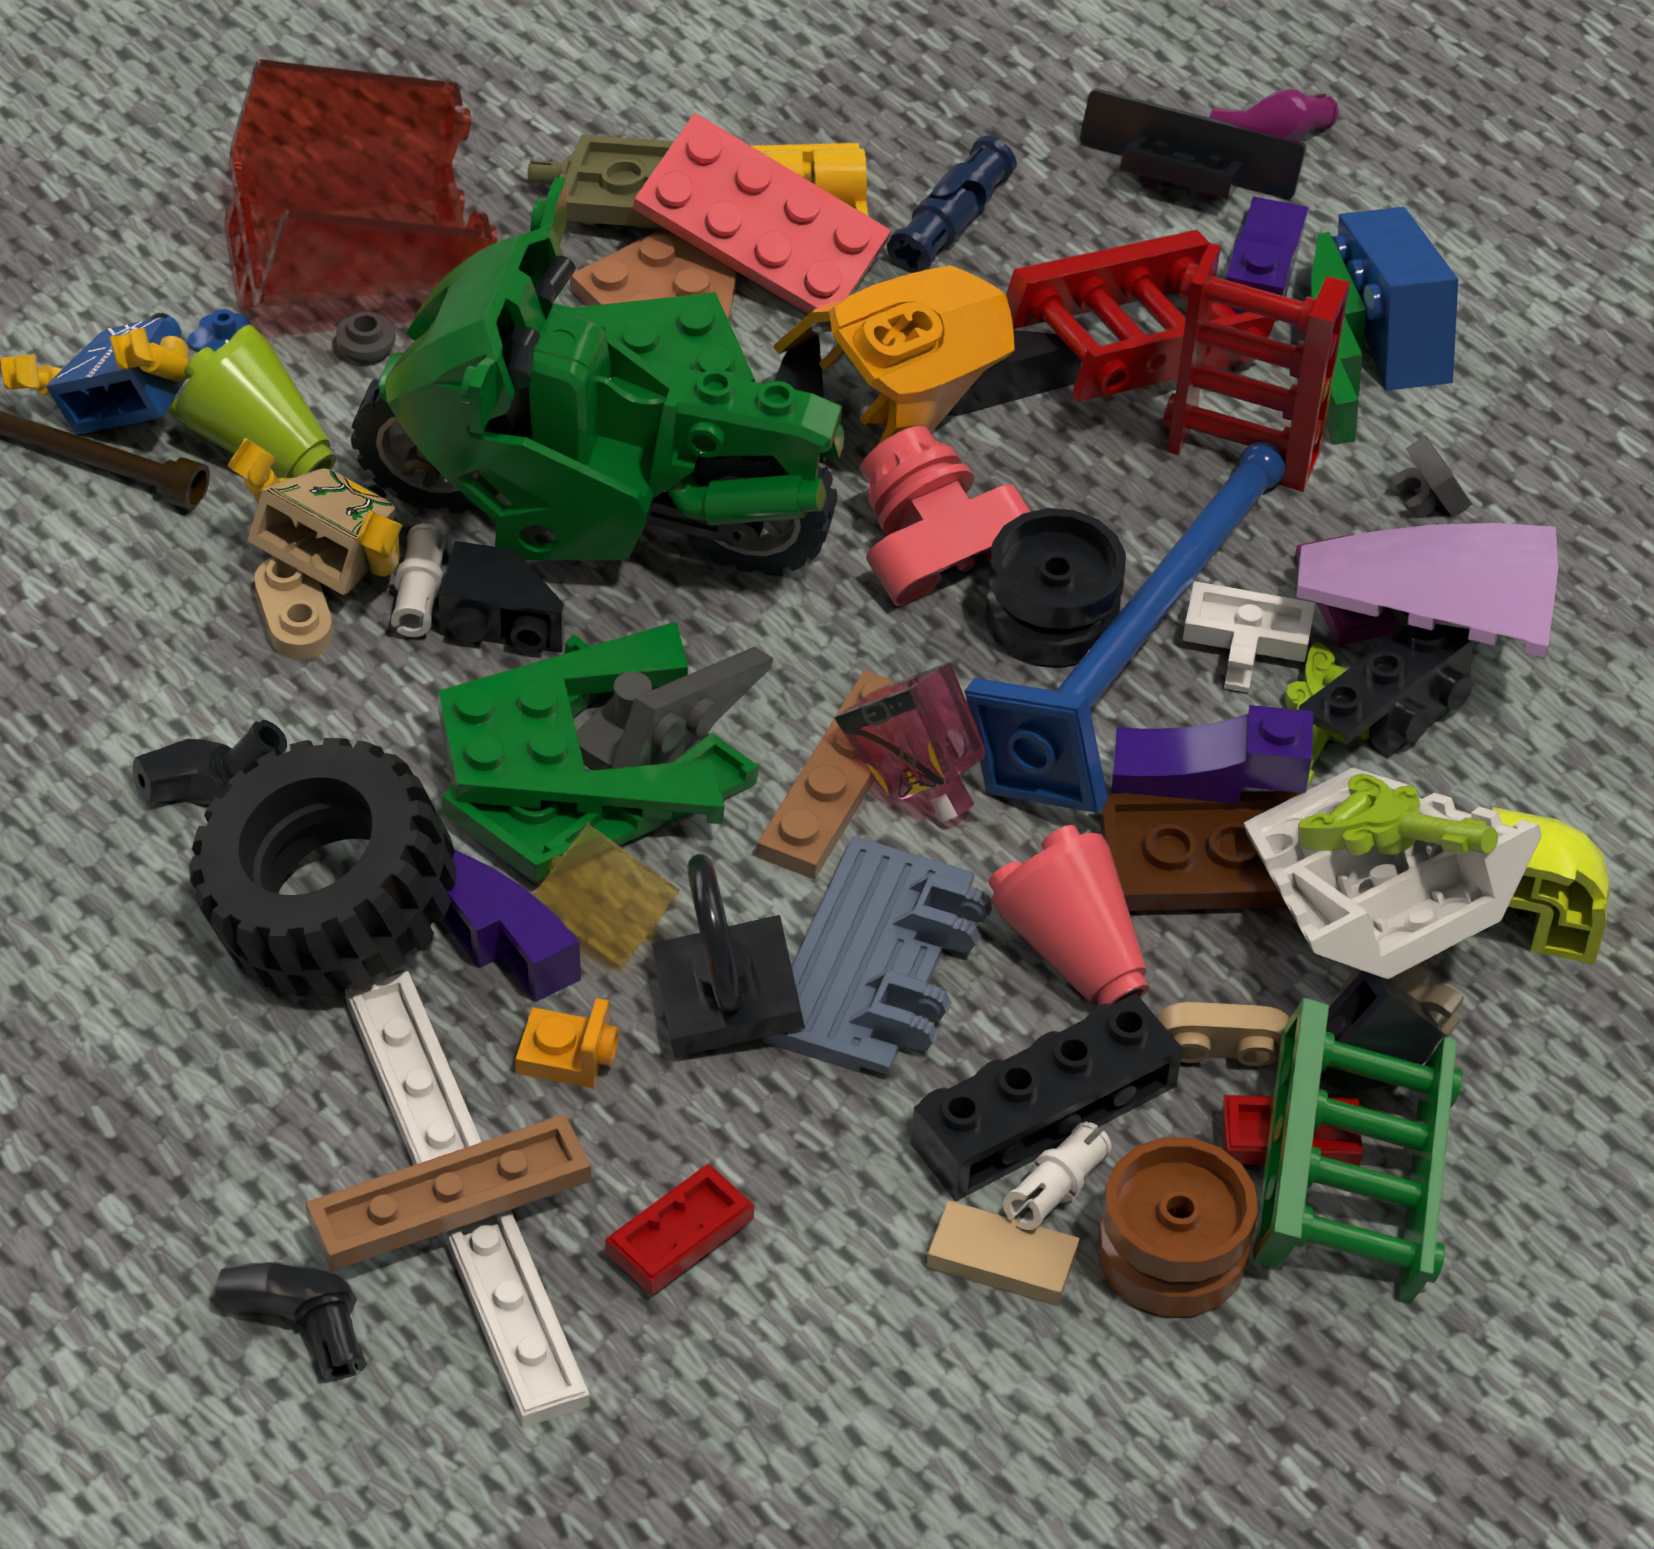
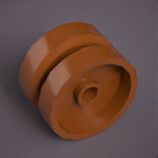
[1098,1137,1258,1317]

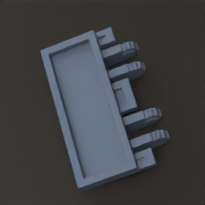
[763,836,994,1075]

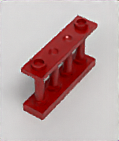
[1006,230,1275,402]
[1162,243,1350,492]

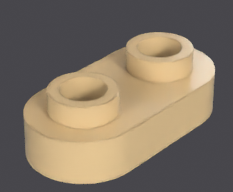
[254,557,333,660]
[1157,1002,1289,1066]

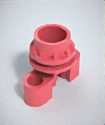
[860,426,1031,606]

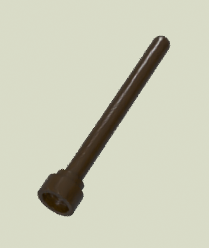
[0,410,210,511]

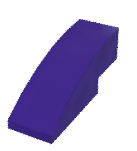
[443,850,581,1002]

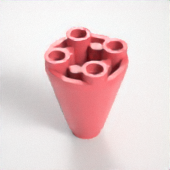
[988,825,1150,1006]

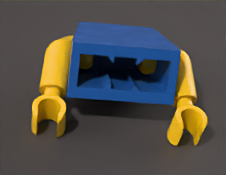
[0,313,191,435]

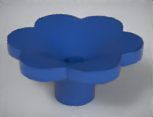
[187,309,262,352]

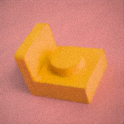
[515,998,620,1089]

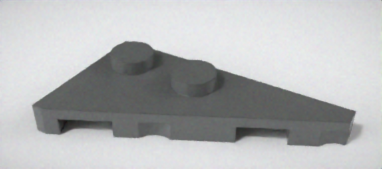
[611,647,774,769]

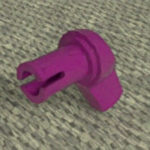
[1209,88,1339,141]

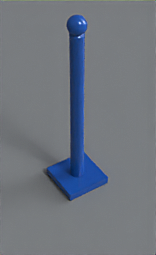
[964,442,1285,813]

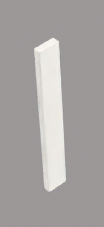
[345,971,590,1428]

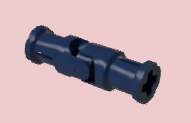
[886,135,1017,273]

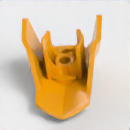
[773,265,1014,445]

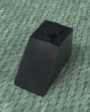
[1319,970,1445,1096]

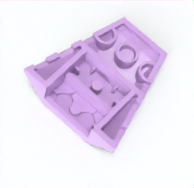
[1296,523,1559,658]

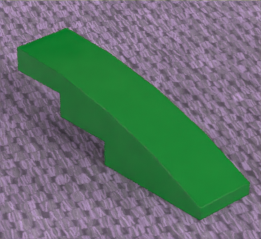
[1310,232,1366,445]

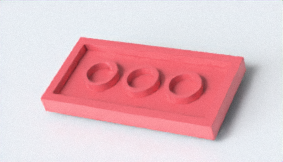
[632,112,891,314]

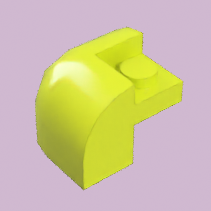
[1491,807,1610,964]

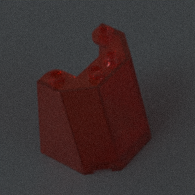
[224,59,498,308]

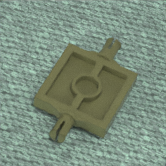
[527,134,674,229]

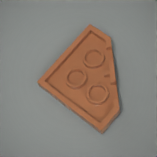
[570,229,738,322]

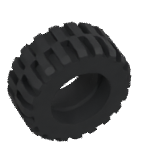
[189,738,457,997]

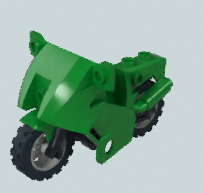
[351,176,844,575]

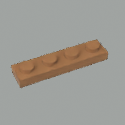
[757,670,921,880]
[306,1114,591,1271]

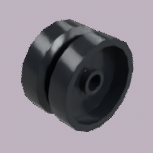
[985,508,1126,666]

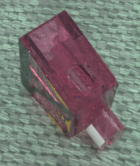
[834,662,985,822]

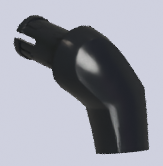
[133,720,287,805]
[216,1262,367,1381]

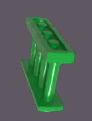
[1253,998,1463,1304]

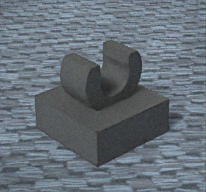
[1392,435,1472,518]

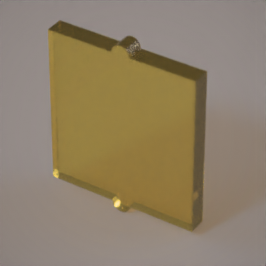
[533,824,680,971]

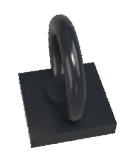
[652,854,805,1057]

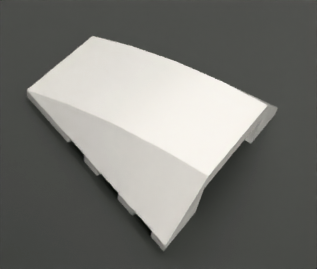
[1244,768,1542,979]

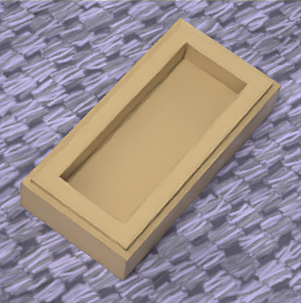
[927,1200,1080,1306]

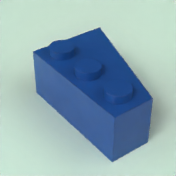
[1332,207,1458,391]

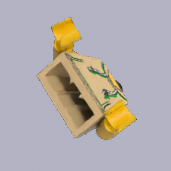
[227,438,403,595]

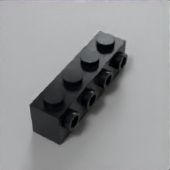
[910,993,1183,1201]

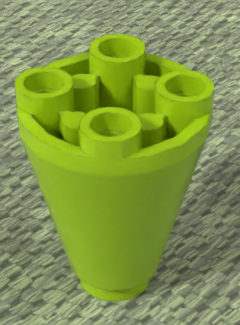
[170,325,337,478]

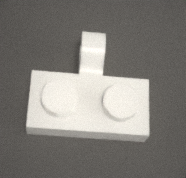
[1183,581,1316,693]

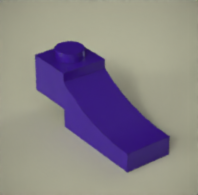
[1226,196,1308,322]
[1111,705,1313,804]

